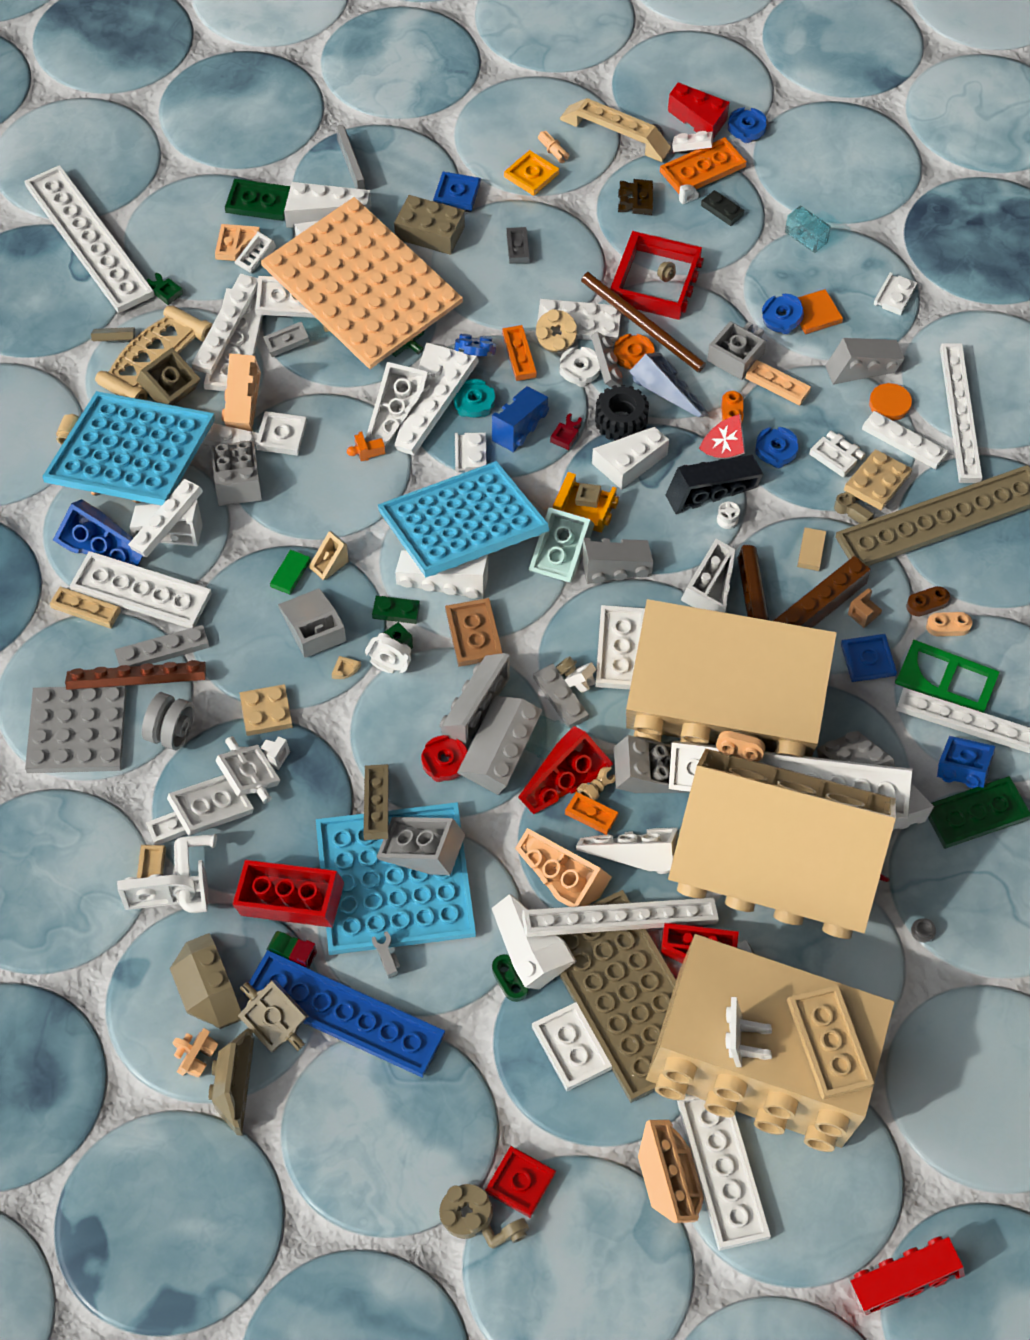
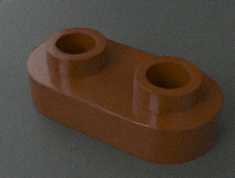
[906,586,950,617]

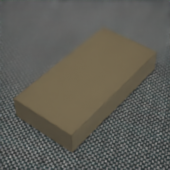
[91,327,136,342]

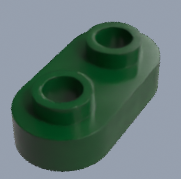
[492,954,528,1002]

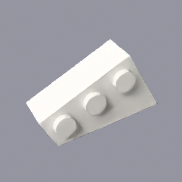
[592,427,669,490]
[130,500,203,546]
[681,539,735,613]

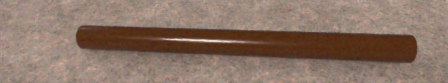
[581,272,706,373]

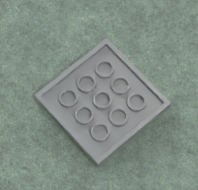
[25,686,127,773]

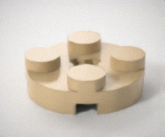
[536,309,577,352]

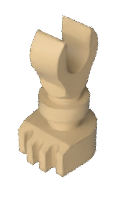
[577,767,615,801]

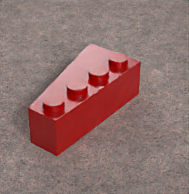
[850,1236,965,1315]

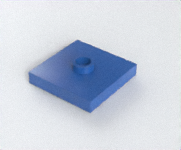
[433,171,481,211]
[841,634,897,682]

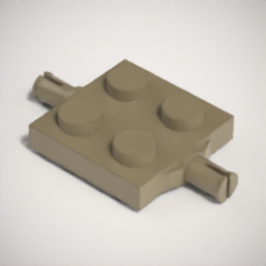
[238,980,309,1053]

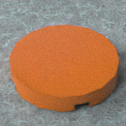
[613,334,655,370]
[869,383,912,421]

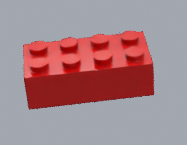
[232,860,344,928]

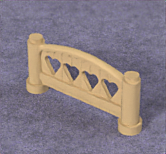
[95,305,213,400]

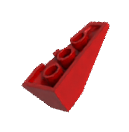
[518,726,613,814]

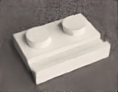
[874,272,917,315]
[455,433,486,473]

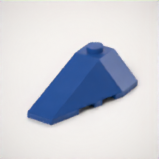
[53,499,143,566]

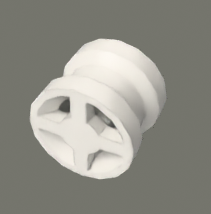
[717,501,740,529]

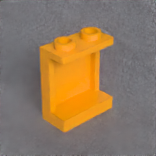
[553,472,619,533]

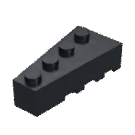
[665,455,763,514]

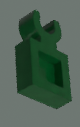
[147,273,183,305]

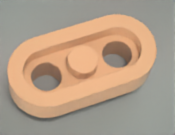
[926,612,972,636]
[716,731,765,762]

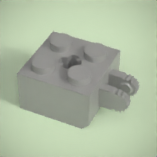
[707,321,767,380]

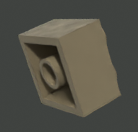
[136,347,200,405]

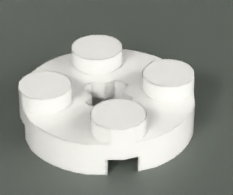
[559,347,601,387]
[365,633,411,673]

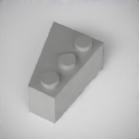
[825,338,905,385]

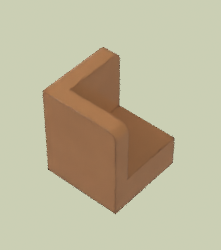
[848,588,882,628]

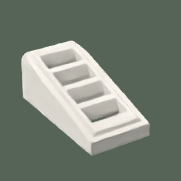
[234,232,276,273]

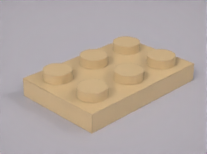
[844,449,912,510]

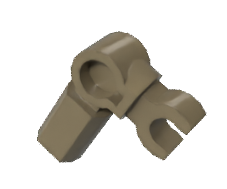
[834,491,874,524]

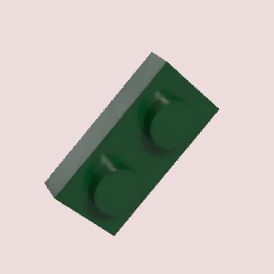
[372,595,420,624]

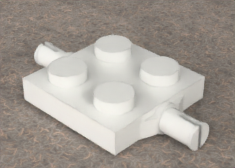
[216,736,280,804]

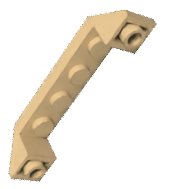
[560,98,671,162]

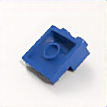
[937,736,996,788]

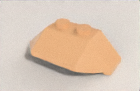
[638,1120,704,1223]

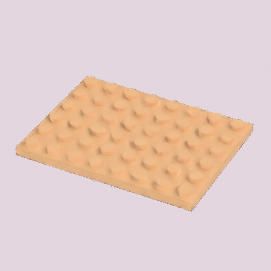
[261,197,463,369]

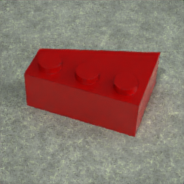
[661,923,739,963]

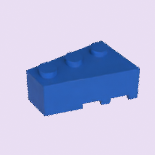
[492,386,549,452]

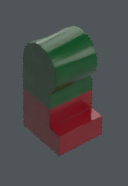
[266,931,317,969]

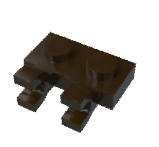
[618,179,653,215]

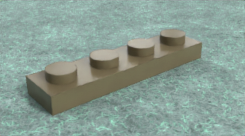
[363,764,389,840]

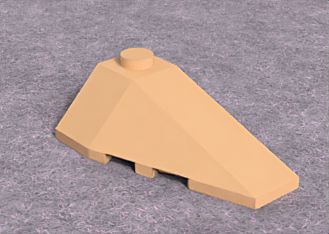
[515,828,612,907]

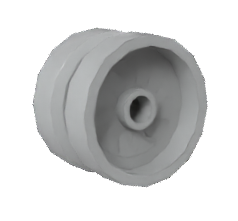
[142,692,194,751]

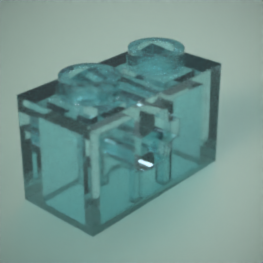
[785,205,831,253]

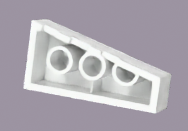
[284,182,371,228]
[395,550,488,599]

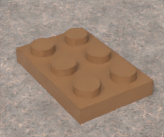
[445,598,502,667]

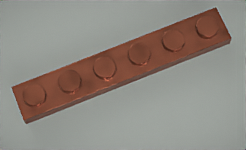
[65,660,206,690]

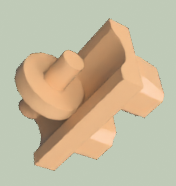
[173,1028,218,1078]

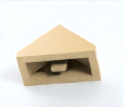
[309,531,349,580]

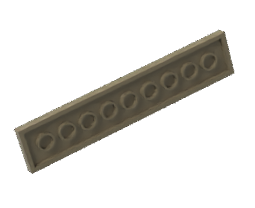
[835,465,1030,567]

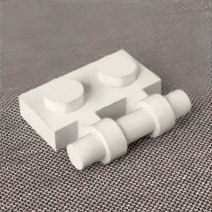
[809,431,866,477]

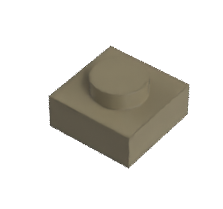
[575,483,602,508]

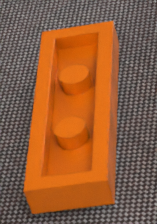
[502,325,537,381]

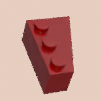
[668,82,730,140]

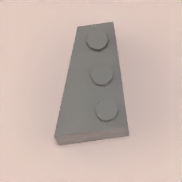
[582,537,653,584]

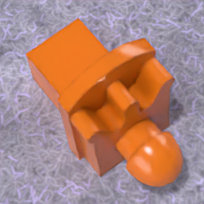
[347,431,385,461]

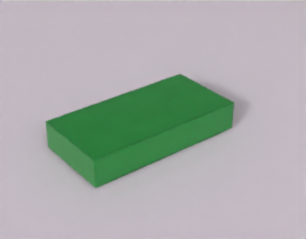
[270,549,310,595]

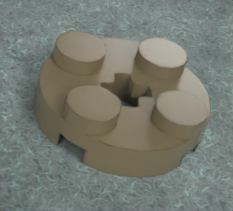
[439,1184,493,1239]

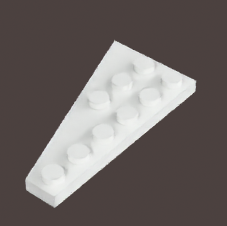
[395,342,479,455]

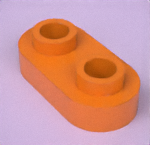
[721,391,744,423]

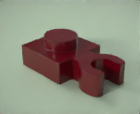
[550,413,582,450]

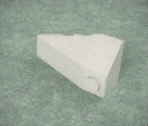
[365,362,428,447]
[492,894,576,990]

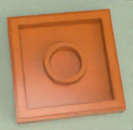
[797,289,843,334]

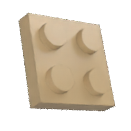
[239,684,293,736]

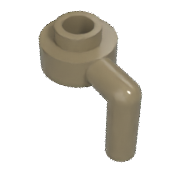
[481,1218,529,1248]

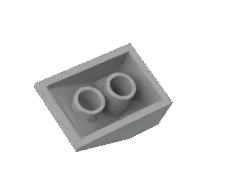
[377,817,465,875]

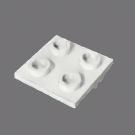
[726,997,772,1067]

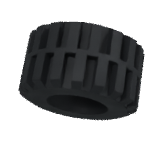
[595,385,649,441]

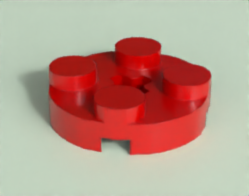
[421,735,467,782]

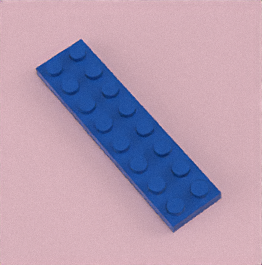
[243,950,445,1078]

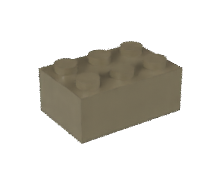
[394,195,465,255]

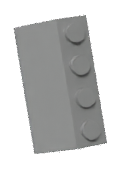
[440,653,510,748]
[457,696,542,795]

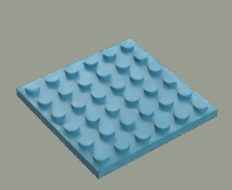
[43,391,215,506]
[378,461,549,577]
[316,802,476,955]

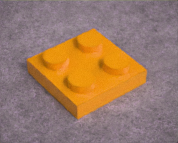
[504,150,559,196]

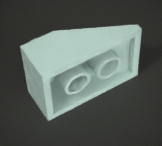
[529,507,595,583]

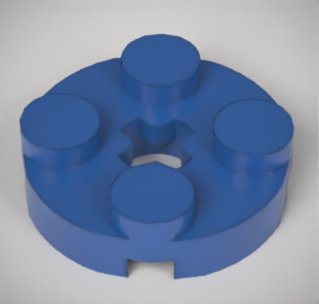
[727,107,767,143]
[762,293,804,334]
[454,334,496,356]
[755,427,798,468]

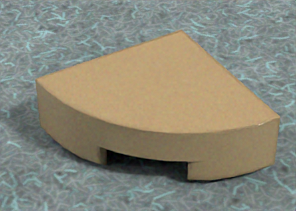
[332,656,361,679]

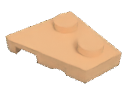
[215,224,260,261]

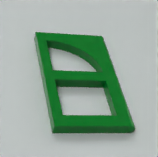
[895,639,1000,713]

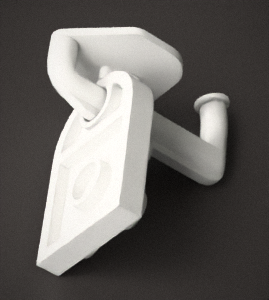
[117,834,217,913]

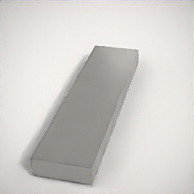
[336,124,365,189]

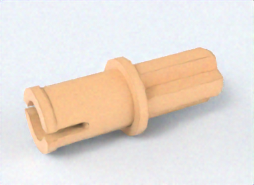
[538,131,569,163]

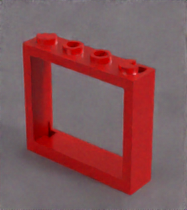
[610,231,704,320]

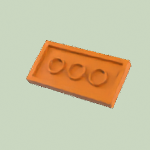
[659,137,747,194]

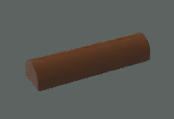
[737,545,769,620]

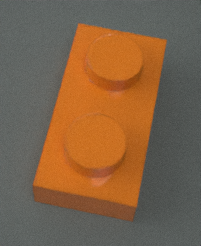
[565,792,618,835]

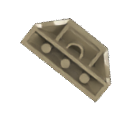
[170,933,241,1029]
[208,1028,254,1136]

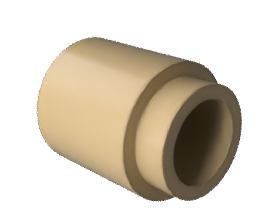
[56,414,79,445]

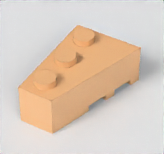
[222,354,261,431]

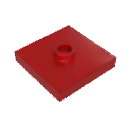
[485,1146,556,1218]

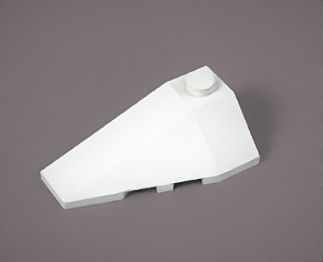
[576,828,678,874]

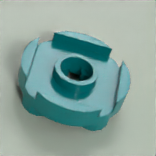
[453,379,495,418]

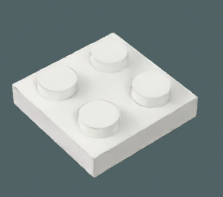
[255,411,307,456]

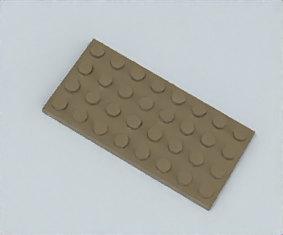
[558,890,676,1103]

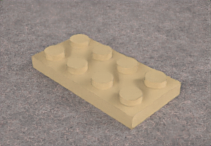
[787,985,875,1100]

